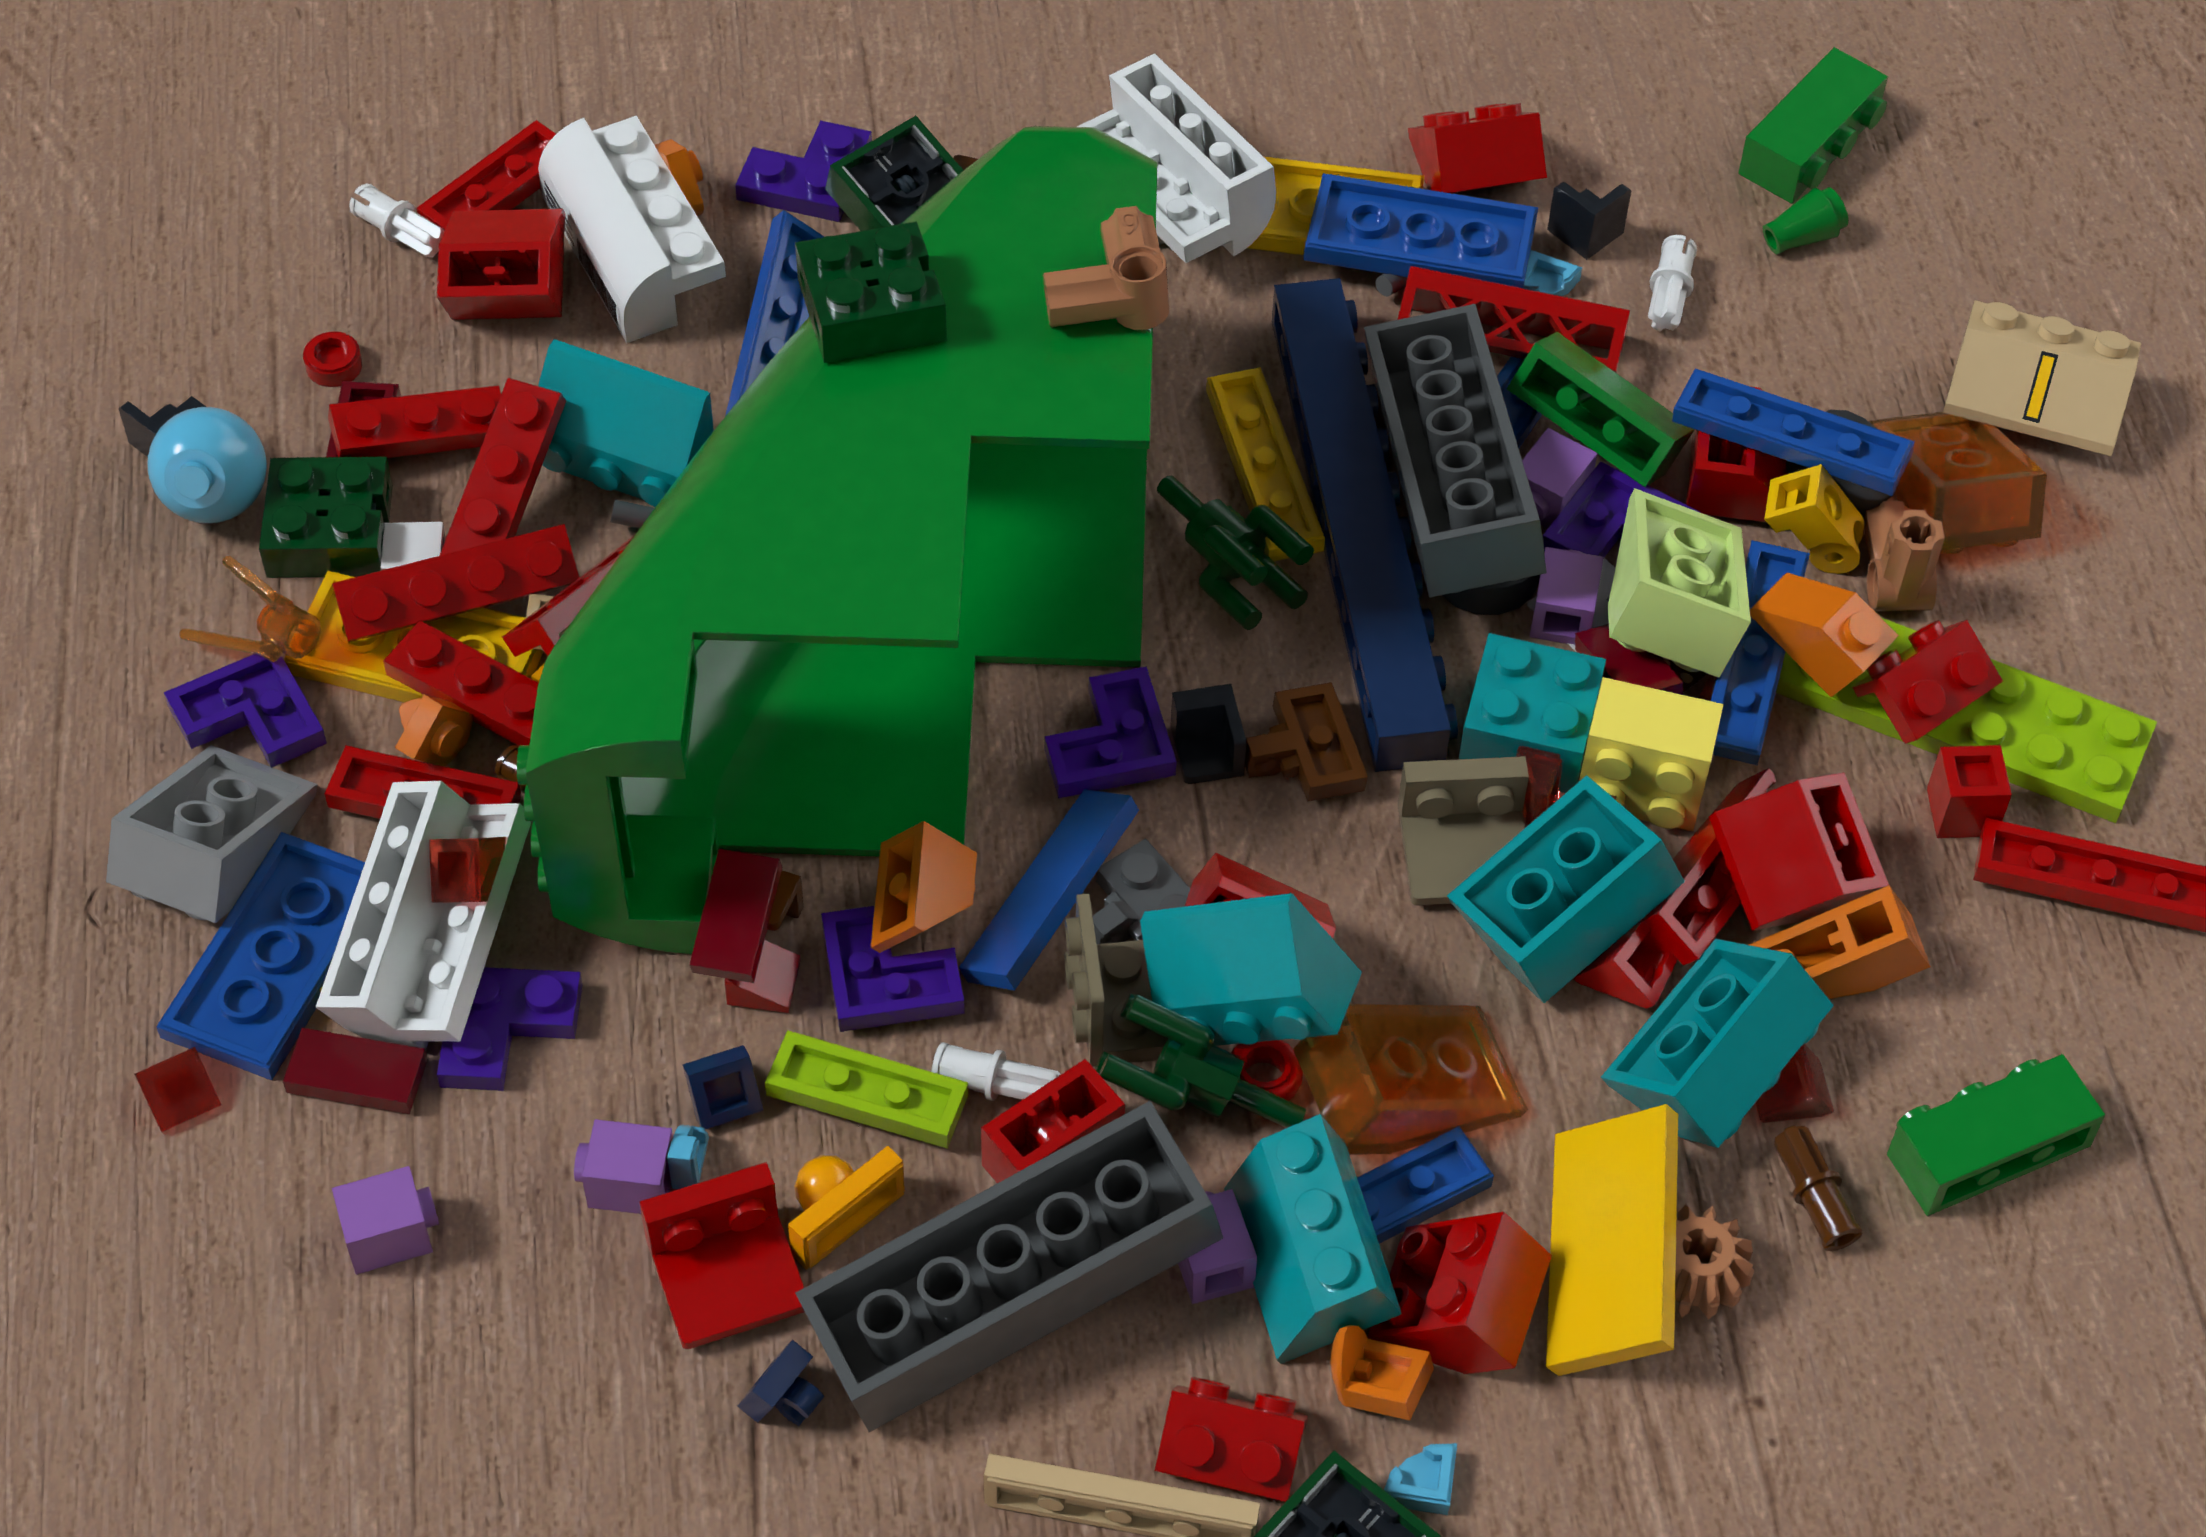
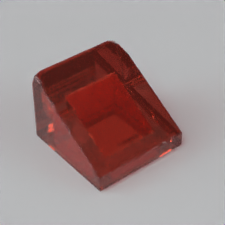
[1516,746,1562,826]
[429,836,506,903]
[1755,1044,1834,1123]
[133,1047,222,1133]

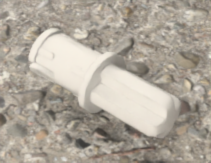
[349,183,444,258]
[1648,235,1697,332]
[931,1042,1061,1101]

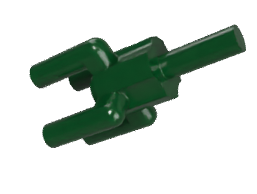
[1157,475,1314,630]
[1095,993,1306,1128]

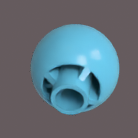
[147,407,267,523]

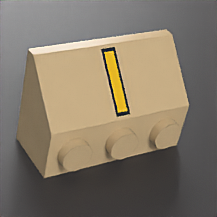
[1943,300,2141,456]

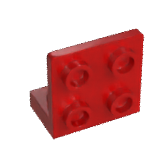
[639,1162,805,1349]

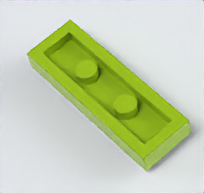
[765,1030,969,1149]

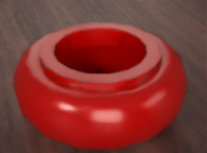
[1231,1040,1303,1101]

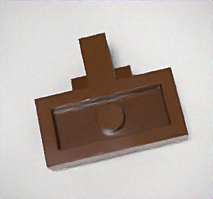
[1245,682,1368,802]

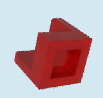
[1927,745,2012,838]

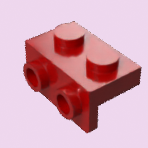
[1852,620,2003,744]
[1154,1377,1308,1502]

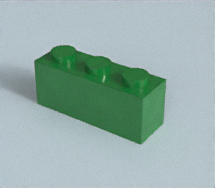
[1738,47,1888,204]
[1507,332,1695,487]
[1887,1054,2105,1216]

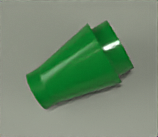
[1762,187,1849,255]

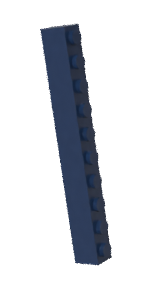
[1271,278,1458,772]

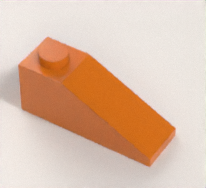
[1749,885,1931,999]

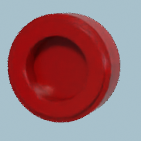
[303,331,362,387]

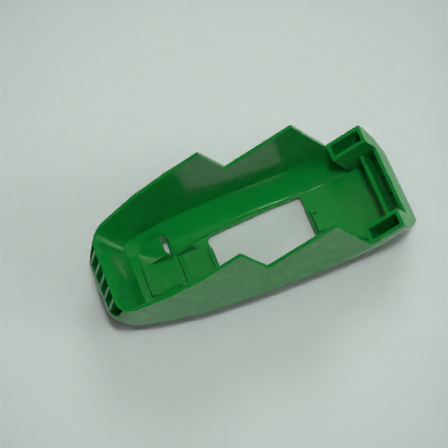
[517,126,1157,954]

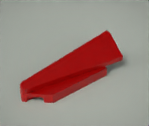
[1573,768,1776,1009]

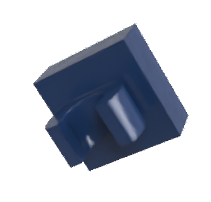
[682,1045,763,1129]
[737,1339,825,1426]

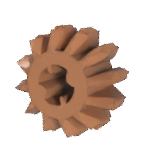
[1675,1204,1754,1320]

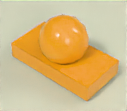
[788,1146,905,1270]

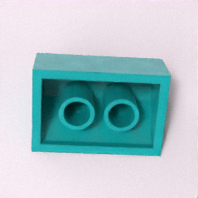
[538,339,714,507]
[1447,775,1685,1003]
[1140,893,1362,1046]
[1601,938,1834,1148]
[1224,1114,1402,1364]

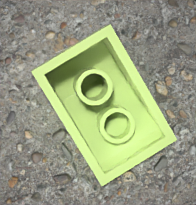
[1608,488,1751,677]

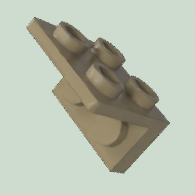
[1398,756,1529,905]
[1064,893,1165,1066]

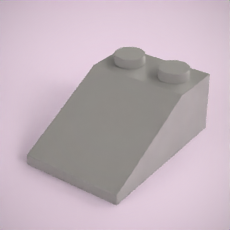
[106,745,317,923]

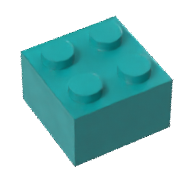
[1459,633,1606,793]

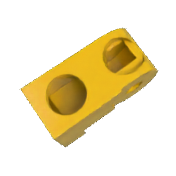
[1764,464,1865,574]

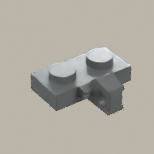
[1093,839,1190,944]

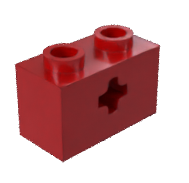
[981,1059,1125,1183]

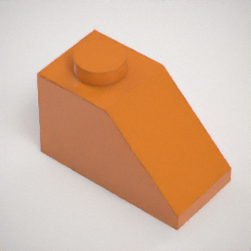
[1750,573,1899,697]
[871,821,977,953]

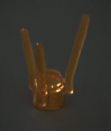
[179,556,321,662]

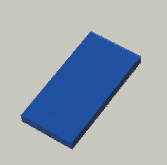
[1304,173,1538,288]
[156,832,365,1080]

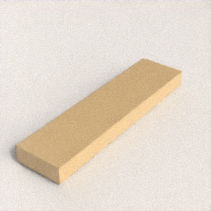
[984,1454,1260,1537]

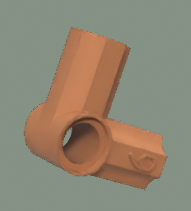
[1043,206,1169,330]
[1864,501,1945,611]

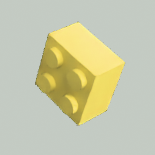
[1579,677,1724,831]

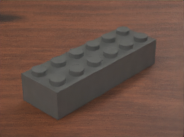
[1364,304,1547,598]
[795,1101,1223,1432]

